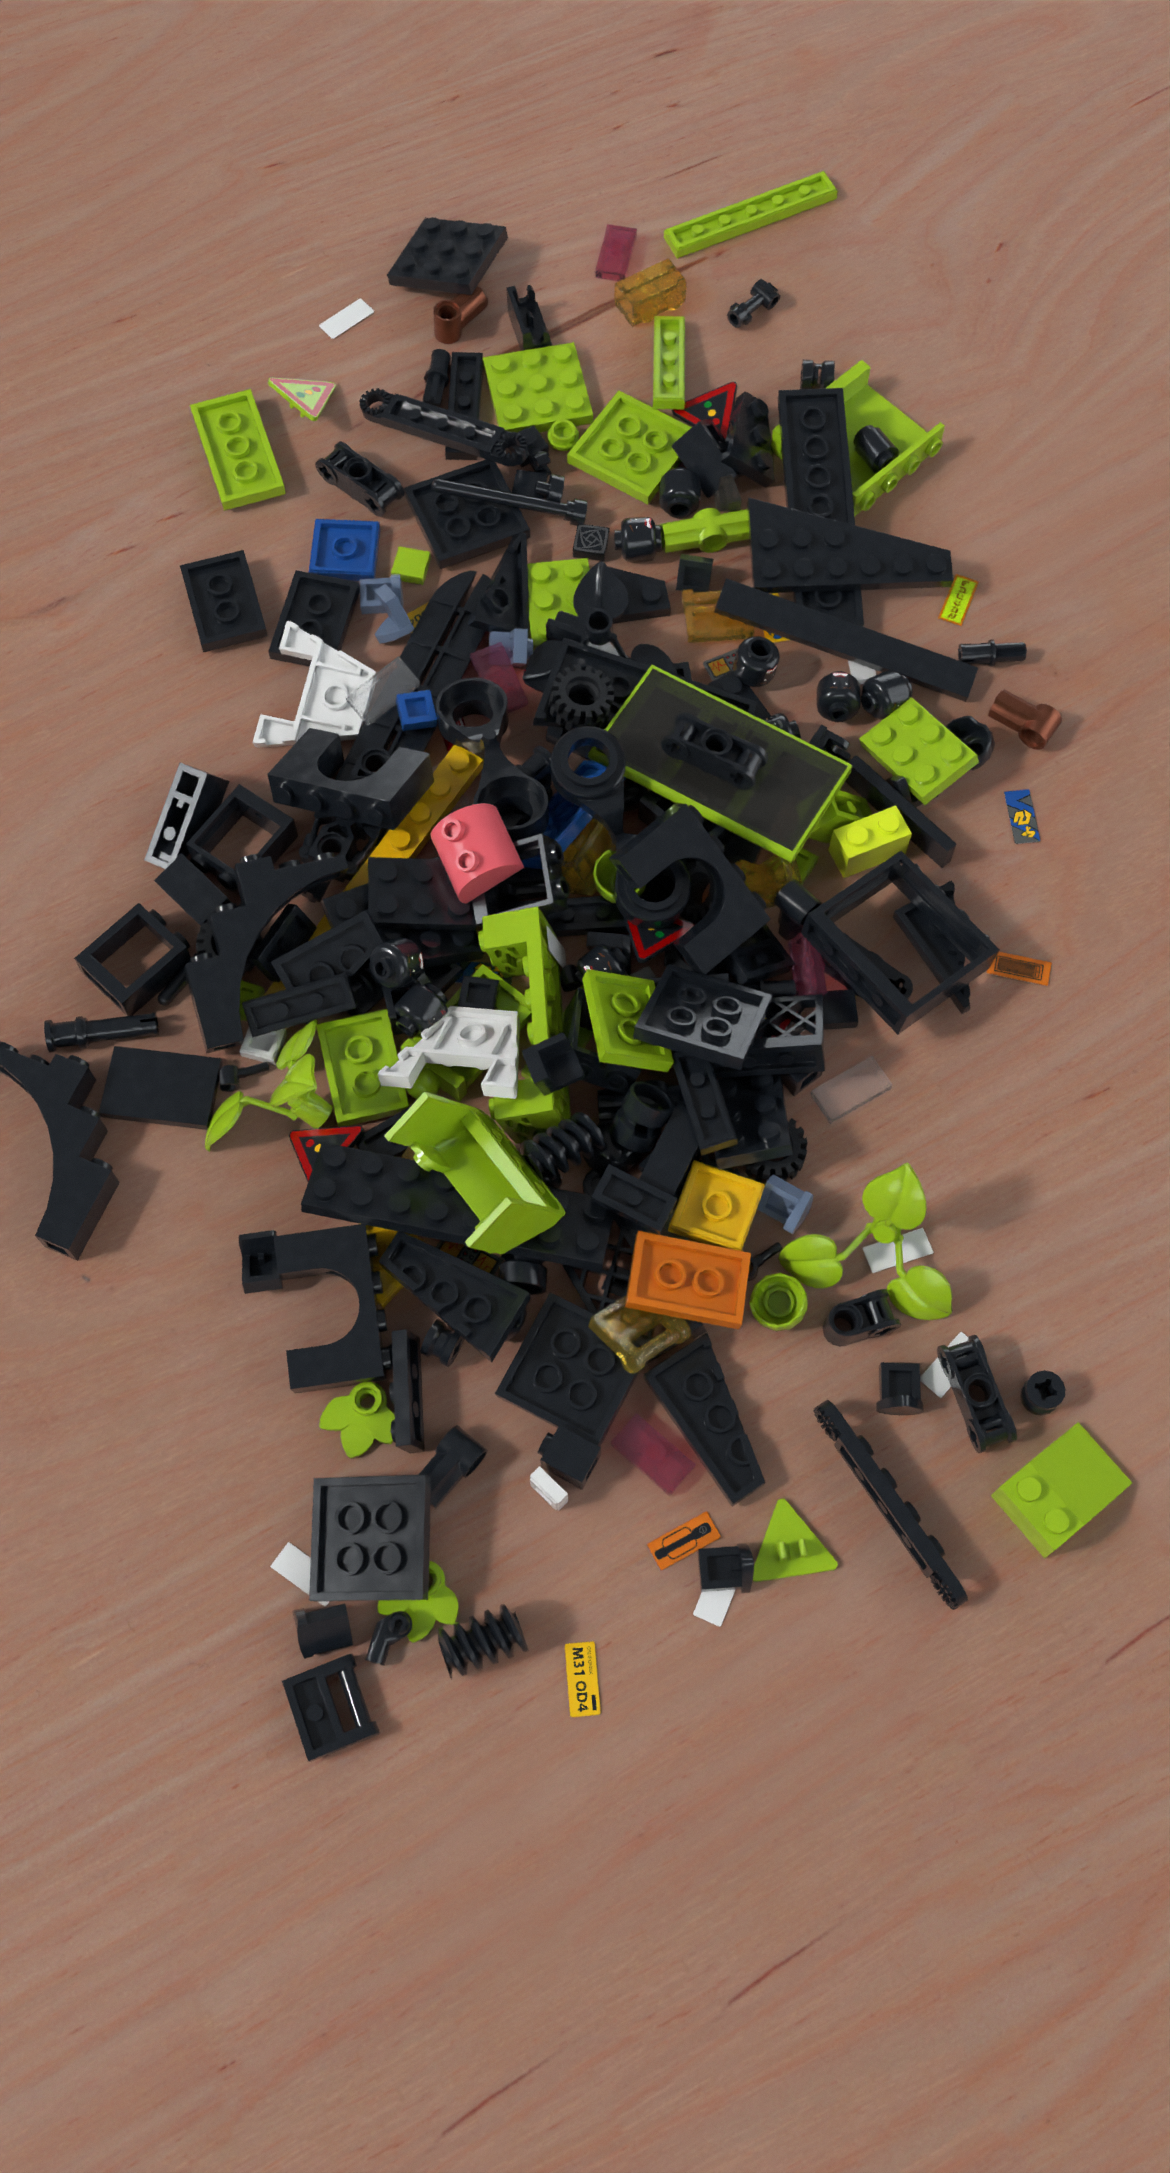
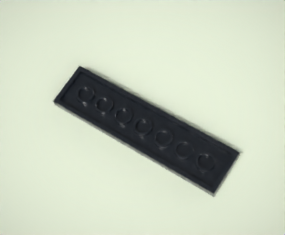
[777,388,864,627]
[301,1142,615,1272]

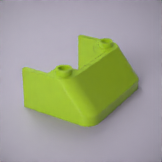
[384,1091,565,1254]

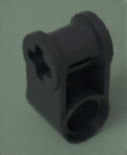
[823,1289,901,1347]

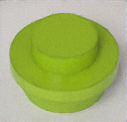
[547,419,579,451]

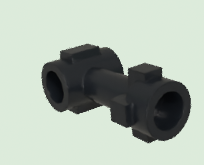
[727,279,780,328]

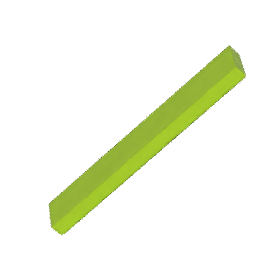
[664,171,838,259]

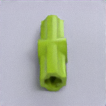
[660,508,749,553]

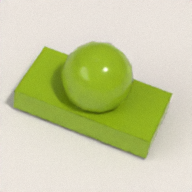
[400,1038,467,1102]

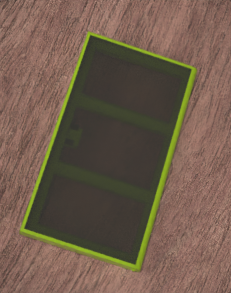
[588,665,852,863]

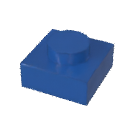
[396,690,437,731]

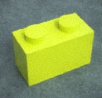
[828,806,912,878]

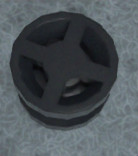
[420,1319,464,1367]
[1020,1370,1066,1416]

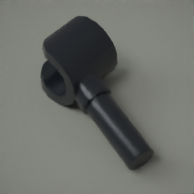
[560,964,582,992]
[219,1062,269,1092]
[748,1242,783,1281]

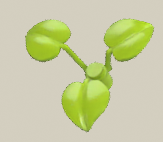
[205,1019,333,1152]
[778,1163,953,1320]

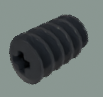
[520,1112,605,1182]
[438,1604,529,1680]

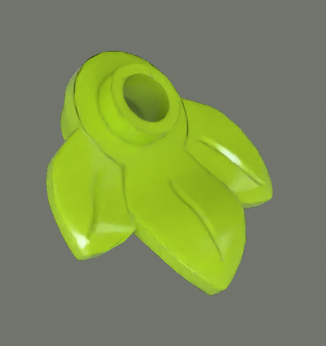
[319,1382,395,1459]
[378,1561,459,1643]

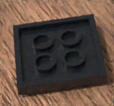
[387,217,508,295]
[404,459,530,569]
[633,964,772,1071]
[495,1292,653,1447]
[309,1475,431,1602]

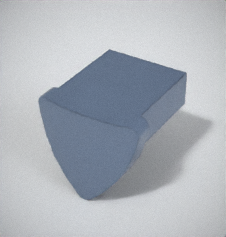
[360,574,404,614]
[375,584,415,644]
[757,1174,814,1235]

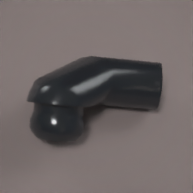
[365,1611,412,1666]

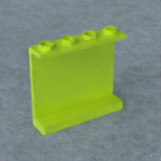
[771,360,945,517]

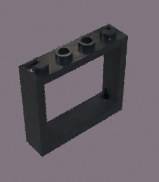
[801,851,1000,1035]

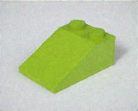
[991,1422,1132,1558]

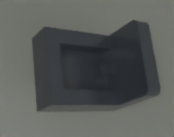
[239,1230,283,1294]

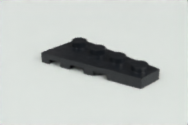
[379,1231,531,1362]
[643,1333,765,1507]

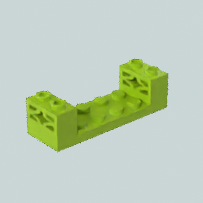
[478,906,571,1144]

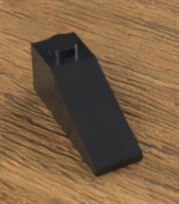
[144,762,229,869]

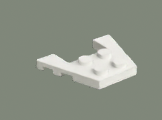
[253,621,378,748]
[378,1006,520,1099]

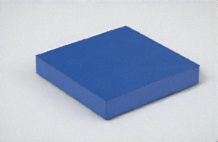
[309,519,381,581]

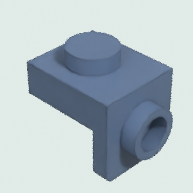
[488,628,533,668]

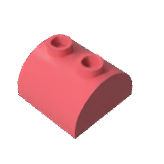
[431,803,524,904]

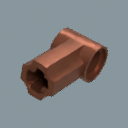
[433,286,488,344]
[988,689,1062,750]

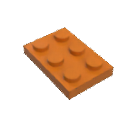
[625,1231,751,1330]

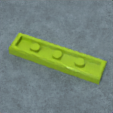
[653,316,685,410]

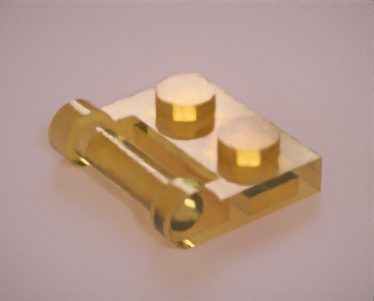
[682,585,754,643]
[588,1295,691,1374]

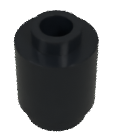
[853,425,899,473]

